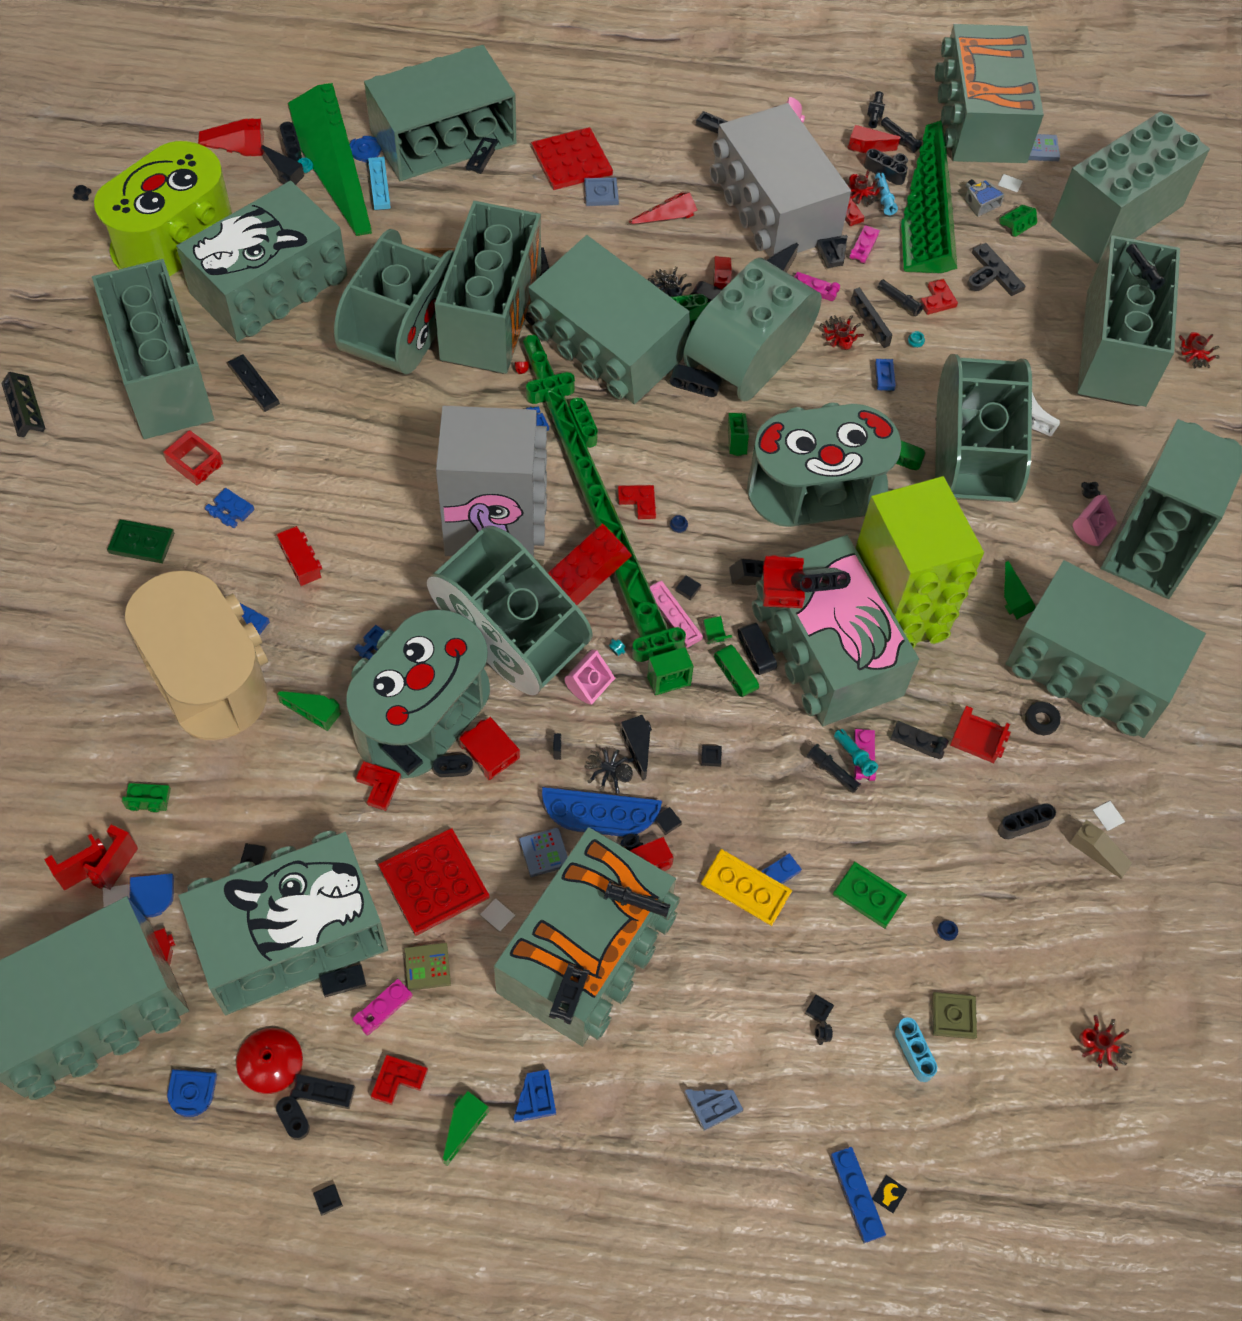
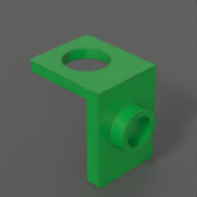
[703,616,732,645]

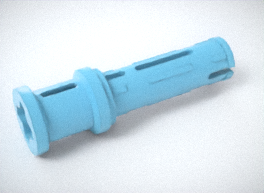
[875,173,898,215]

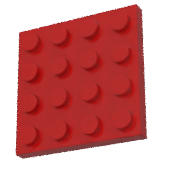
[531,127,613,190]
[378,828,490,936]

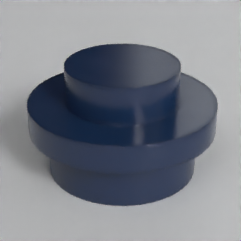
[670,515,688,533]
[937,920,958,941]

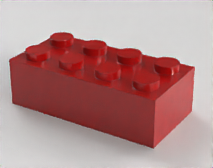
[548,523,632,605]

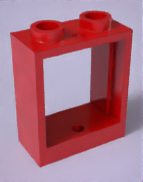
[163,430,223,486]

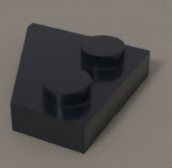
[816,235,848,268]

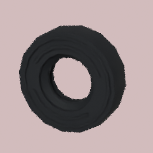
[1025,701,1061,736]

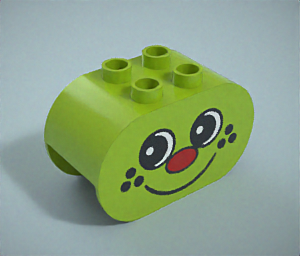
[94,141,232,276]

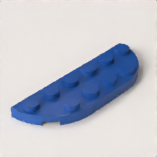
[542,787,662,836]

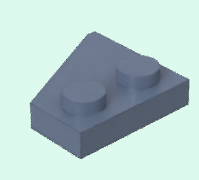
[684,1089,743,1131]

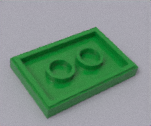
[833,861,907,929]

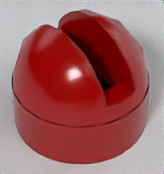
[515,362,529,374]

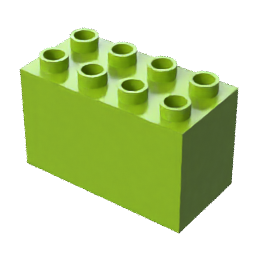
[855,476,984,648]

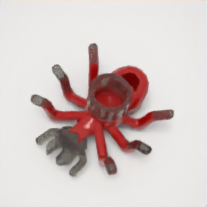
[848,170,884,207]
[820,315,864,350]
[1178,332,1220,369]
[1079,1015,1133,1071]

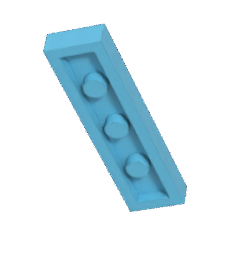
[368,157,391,210]

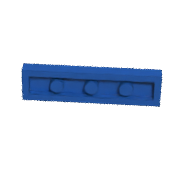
[830,1147,886,1244]

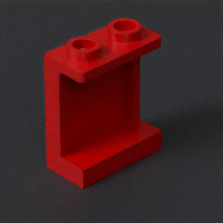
[763,555,805,608]
[950,706,1011,763]
[459,716,520,780]
[83,824,138,890]
[44,834,107,891]

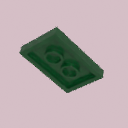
[107,519,175,564]

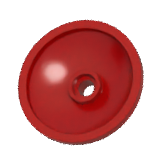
[236,1028,303,1094]

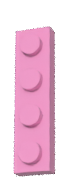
[650,581,703,648]

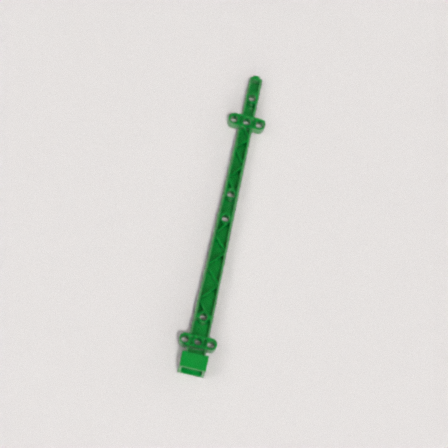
[523,335,694,696]

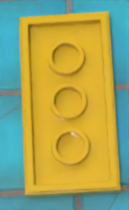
[701,849,793,926]

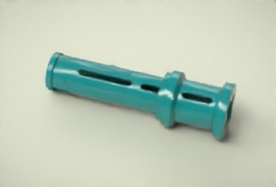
[834,729,878,777]

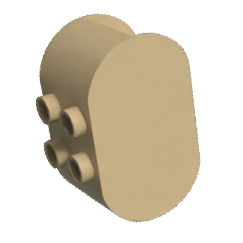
[125,571,268,740]

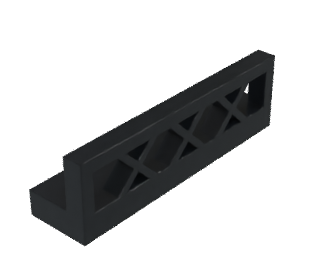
[1,372,46,437]

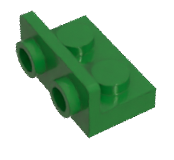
[999,205,1037,237]
[122,783,171,813]

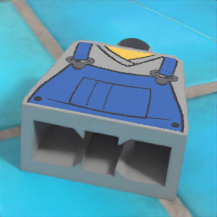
[965,179,1005,217]

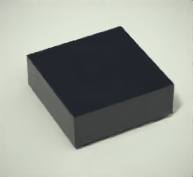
[675,575,701,601]
[553,733,561,760]
[701,745,722,767]
[655,807,682,835]
[805,995,834,1023]
[313,1183,343,1216]

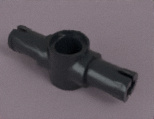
[867,91,885,128]

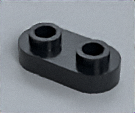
[968,266,997,291]
[433,755,473,777]
[276,1096,310,1140]

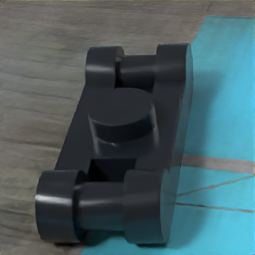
[549,963,590,1025]

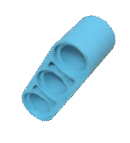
[895,1017,938,1082]

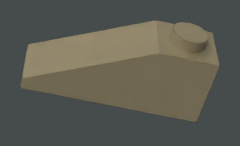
[1070,819,1132,879]

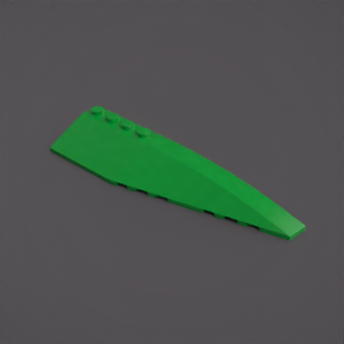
[288,83,372,236]
[901,120,958,273]

